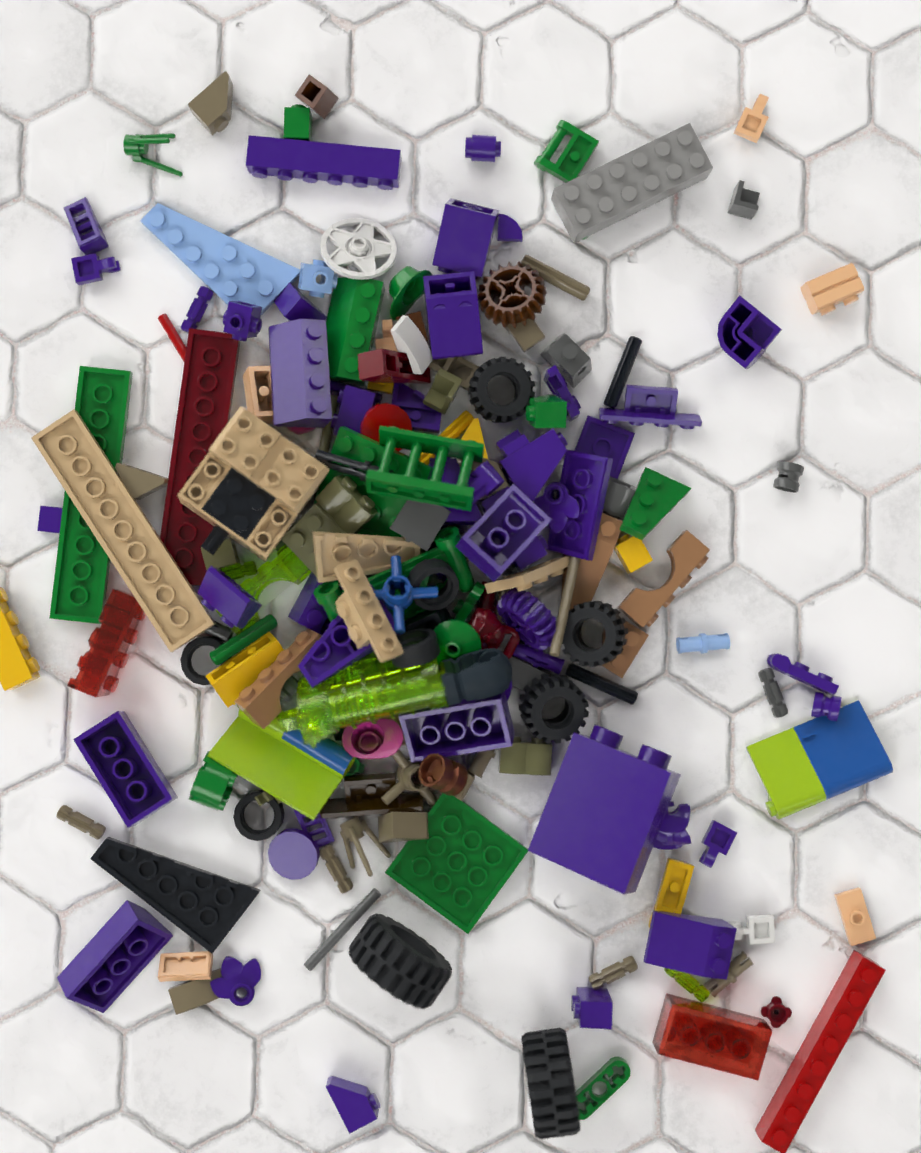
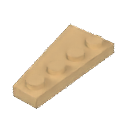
[312,531,420,583]

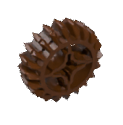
[478,262,547,329]

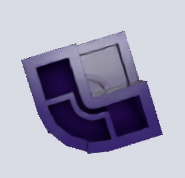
[717,295,782,369]

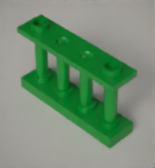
[366,426,484,511]

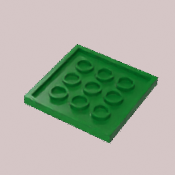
[312,426,433,537]
[385,793,528,934]

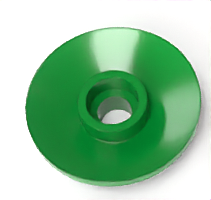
[434,619,481,662]

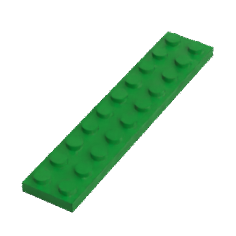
[49,366,133,624]

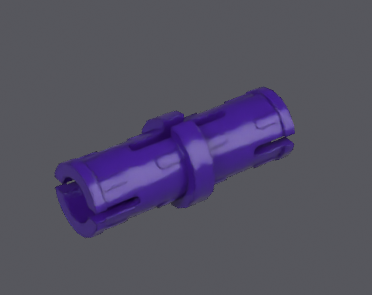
[513,642,565,675]

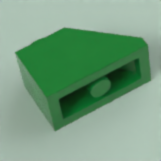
[526,394,567,428]

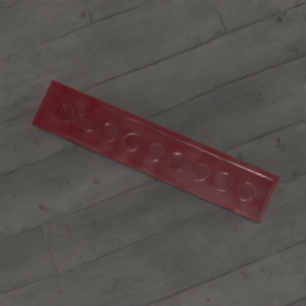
[160,328,240,586]

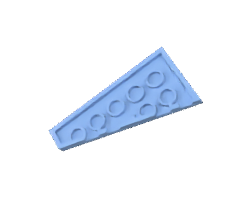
[140,203,300,315]

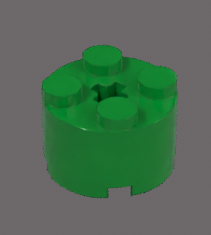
[188,751,238,811]

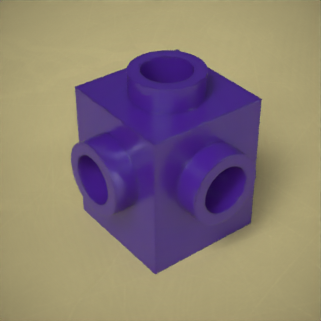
[223,301,262,341]

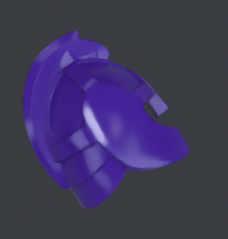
[653,801,691,850]

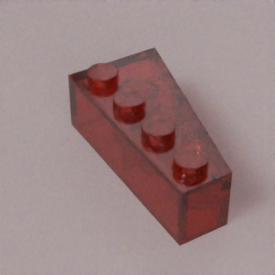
[67,589,146,698]

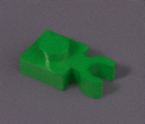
[452,581,485,622]

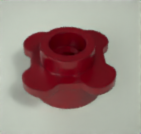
[761,996,792,1028]

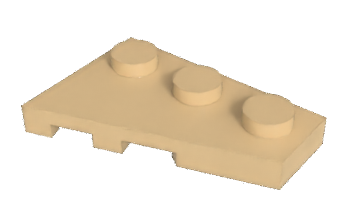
[484,555,570,594]

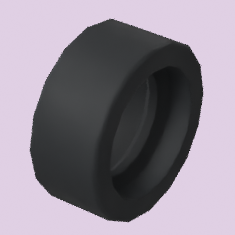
[407,558,459,611]
[391,628,440,668]
[180,636,231,685]
[233,790,285,841]

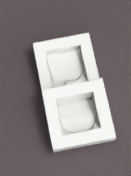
[391,315,433,374]

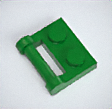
[534,120,599,183]

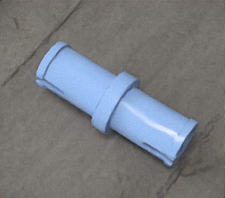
[676,633,730,654]

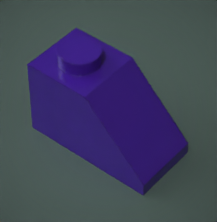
[326,1076,380,1134]

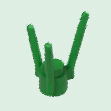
[123,133,183,177]

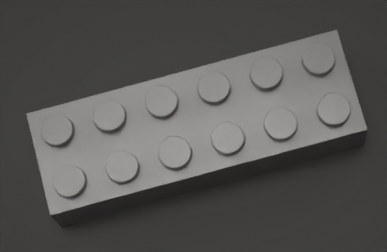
[551,123,713,243]

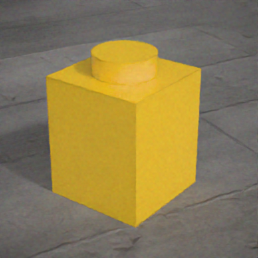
[614,534,653,574]

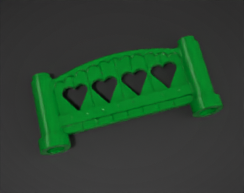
[314,526,475,622]

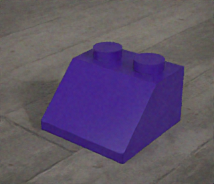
[198,566,262,629]

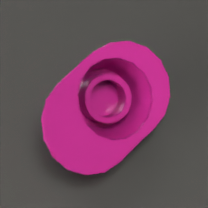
[342,719,404,760]

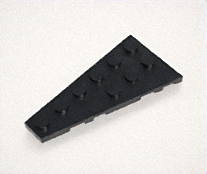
[90,837,261,954]

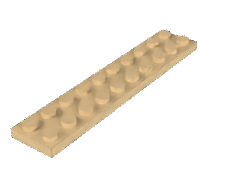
[31,409,216,652]

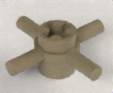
[381,749,437,807]

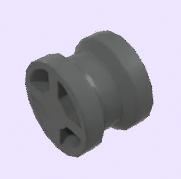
[280,675,304,702]

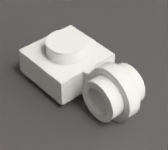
[728,914,775,944]

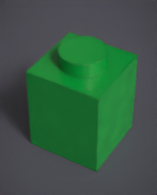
[284,104,313,141]

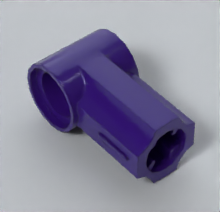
[461,461,505,512]

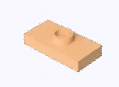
[834,887,876,946]
[158,951,213,982]

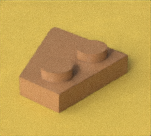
[601,620,649,678]

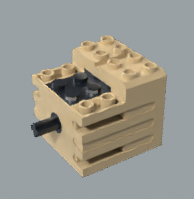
[177,406,329,562]

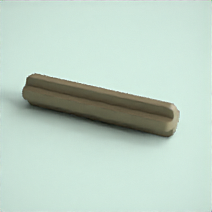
[521,255,590,301]

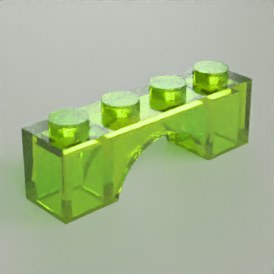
[216,545,312,635]

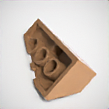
[561,513,622,609]

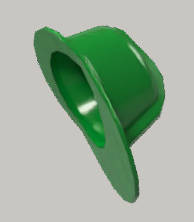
[389,266,432,320]

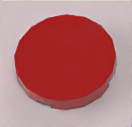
[360,403,412,451]

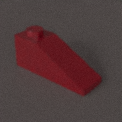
[358,348,431,384]

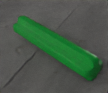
[209,614,278,665]

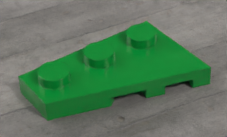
[619,467,691,540]

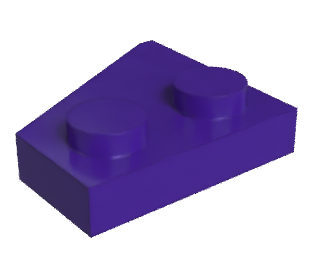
[543,365,581,422]
[392,383,442,433]

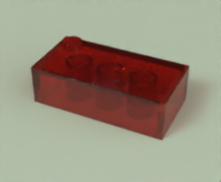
[652,993,773,1080]

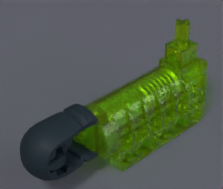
[276,648,512,748]

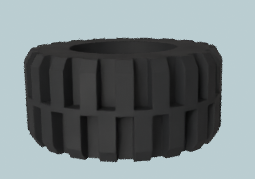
[349,913,452,1009]
[521,1028,581,1140]

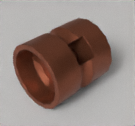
[419,753,468,796]

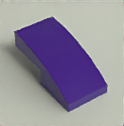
[495,429,530,457]

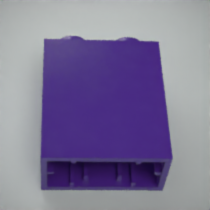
[528,724,681,895]

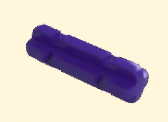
[181,286,214,333]

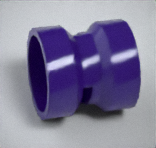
[811,692,842,722]

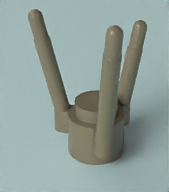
[340,817,391,877]

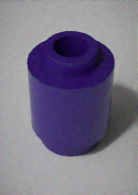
[465,135,501,162]

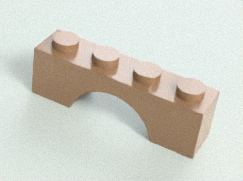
[617,530,710,628]
[234,628,321,729]

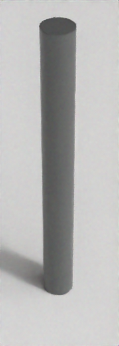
[304,888,381,971]

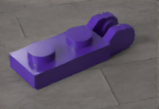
[766,653,839,695]

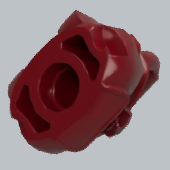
[468,608,521,659]

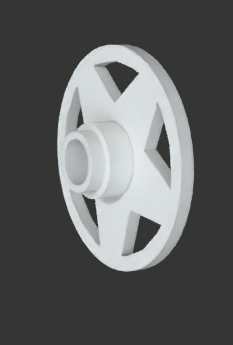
[320,218,397,280]

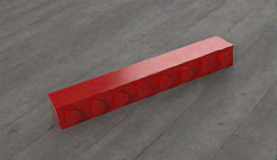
[755,950,886,1153]

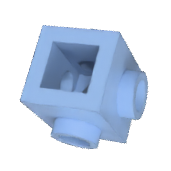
[298,259,338,298]

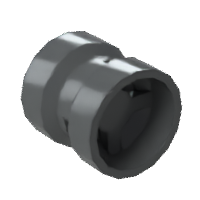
[773,461,804,493]

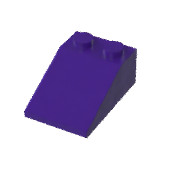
[455,484,552,582]
[643,910,737,980]

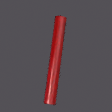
[157,313,186,362]

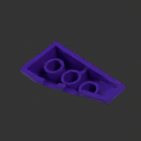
[298,584,400,688]

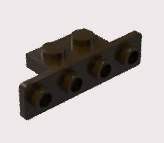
[320,772,424,819]

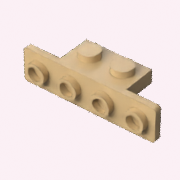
[334,559,404,663]

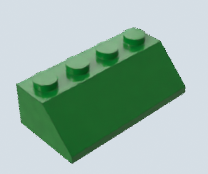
[326,277,385,387]

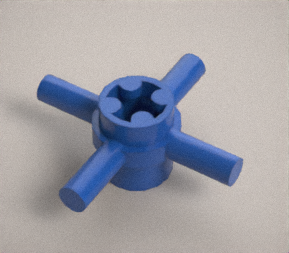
[373,556,438,633]

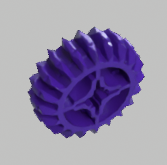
[497,587,556,651]

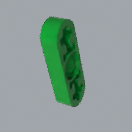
[576,1057,631,1120]

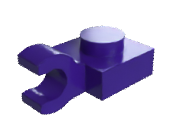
[71,253,121,285]
[699,820,737,868]

